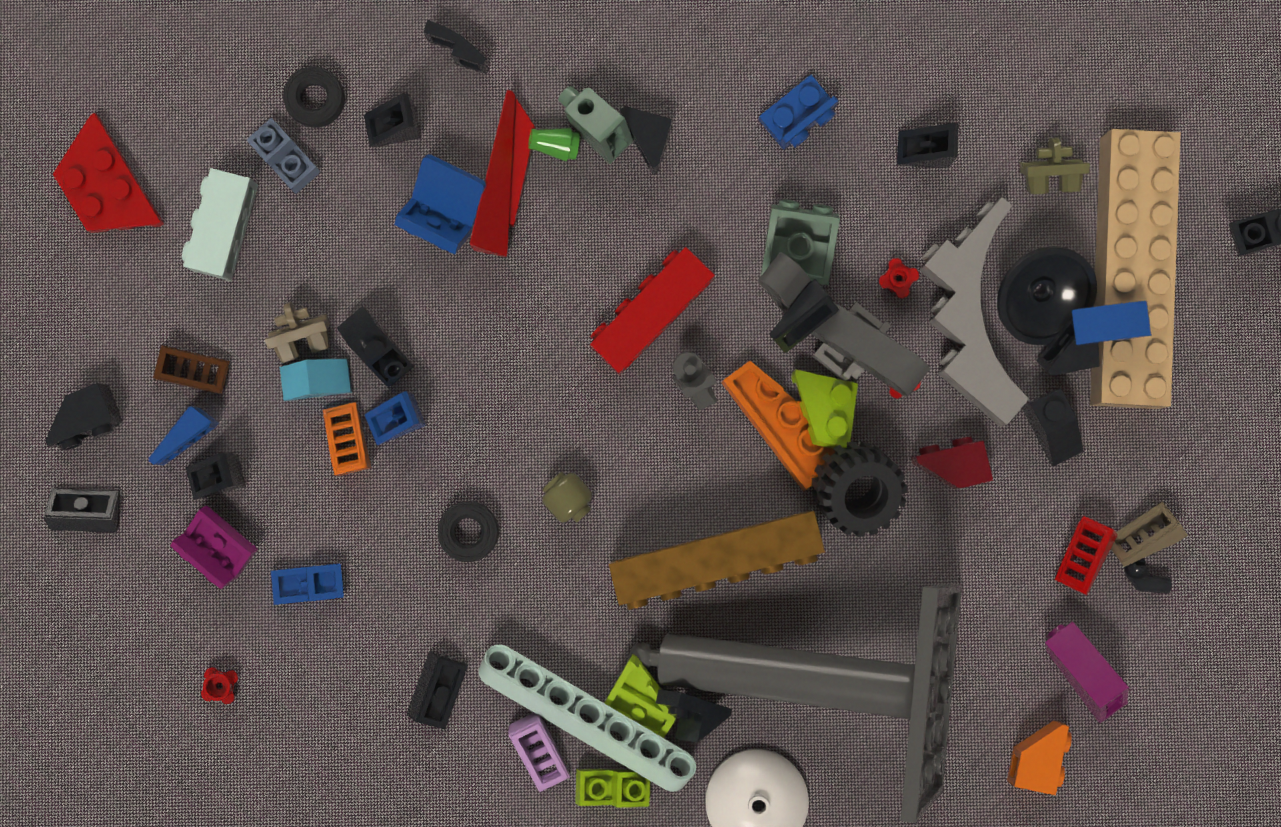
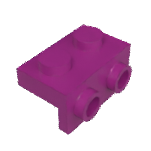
[170,505,258,589]

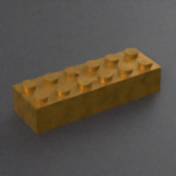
[608,511,825,610]

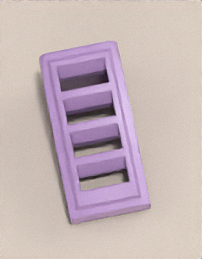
[508,713,570,792]

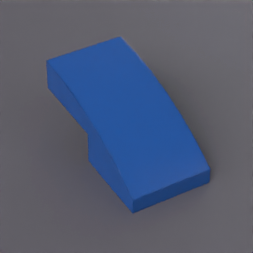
[1072,301,1152,346]
[271,563,344,605]

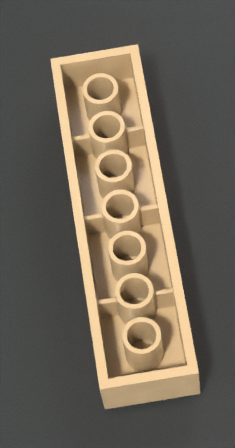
[1090,129,1181,409]

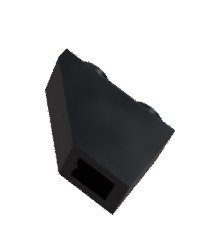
[1228,208,1281,257]
[336,306,414,388]
[45,383,123,451]

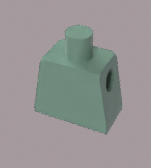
[558,86,633,164]

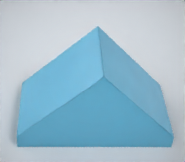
[280,359,352,401]

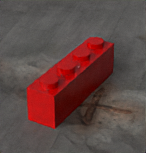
[590,247,715,376]

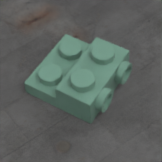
[761,199,840,285]

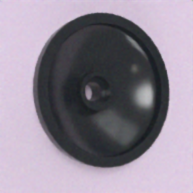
[997,246,1097,345]

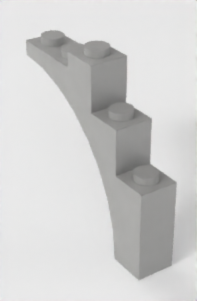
[919,197,1029,427]

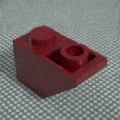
[911,436,994,489]

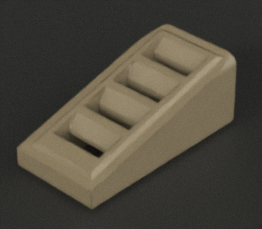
[1111,501,1188,567]

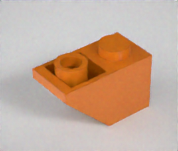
[1007,720,1072,796]

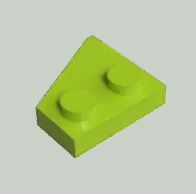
[791,369,858,449]
[604,654,677,738]

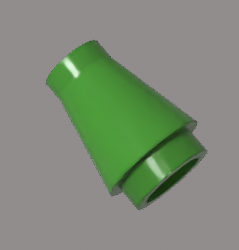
[528,128,580,162]

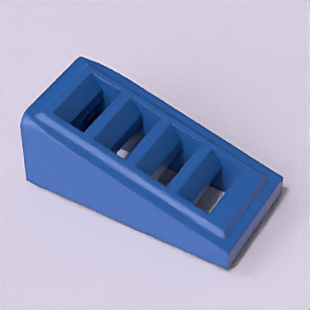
[148,406,219,466]

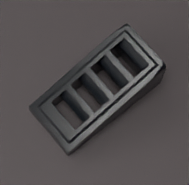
[769,279,839,353]

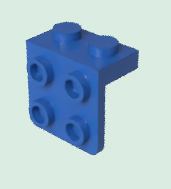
[394,154,486,255]

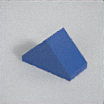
[364,391,426,446]

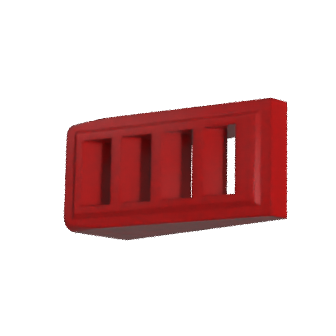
[1054,516,1118,596]

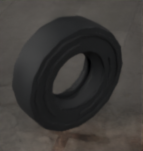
[283,66,345,128]
[438,501,499,562]

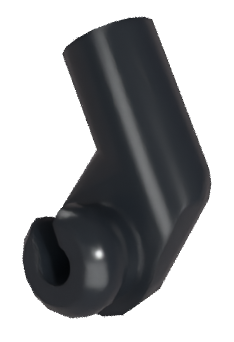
[1124,558,1172,594]

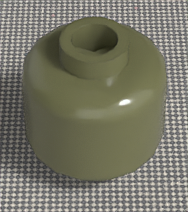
[542,472,593,523]

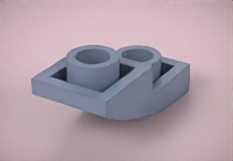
[247,118,320,194]

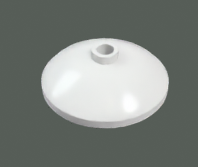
[705,749,809,827]

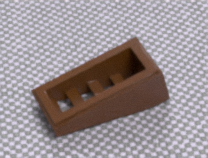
[153,345,230,394]

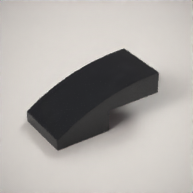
[423,19,489,74]

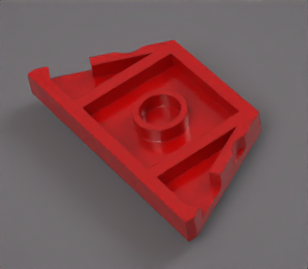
[53,113,164,233]

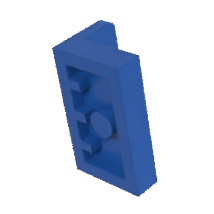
[758,75,839,150]

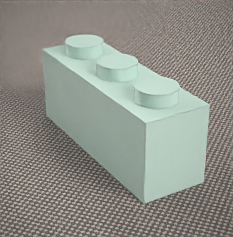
[182,168,258,281]

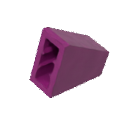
[1045,622,1129,724]

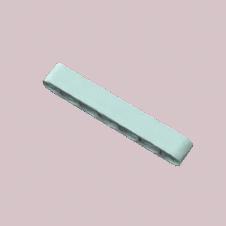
[479,644,696,792]

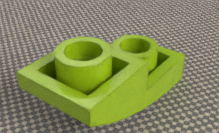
[575,769,650,808]

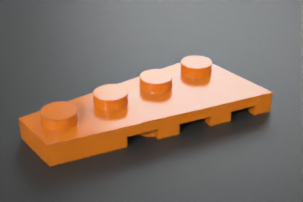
[721,361,835,491]

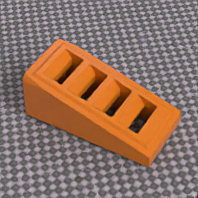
[323,402,372,476]

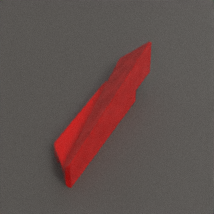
[470,90,536,258]

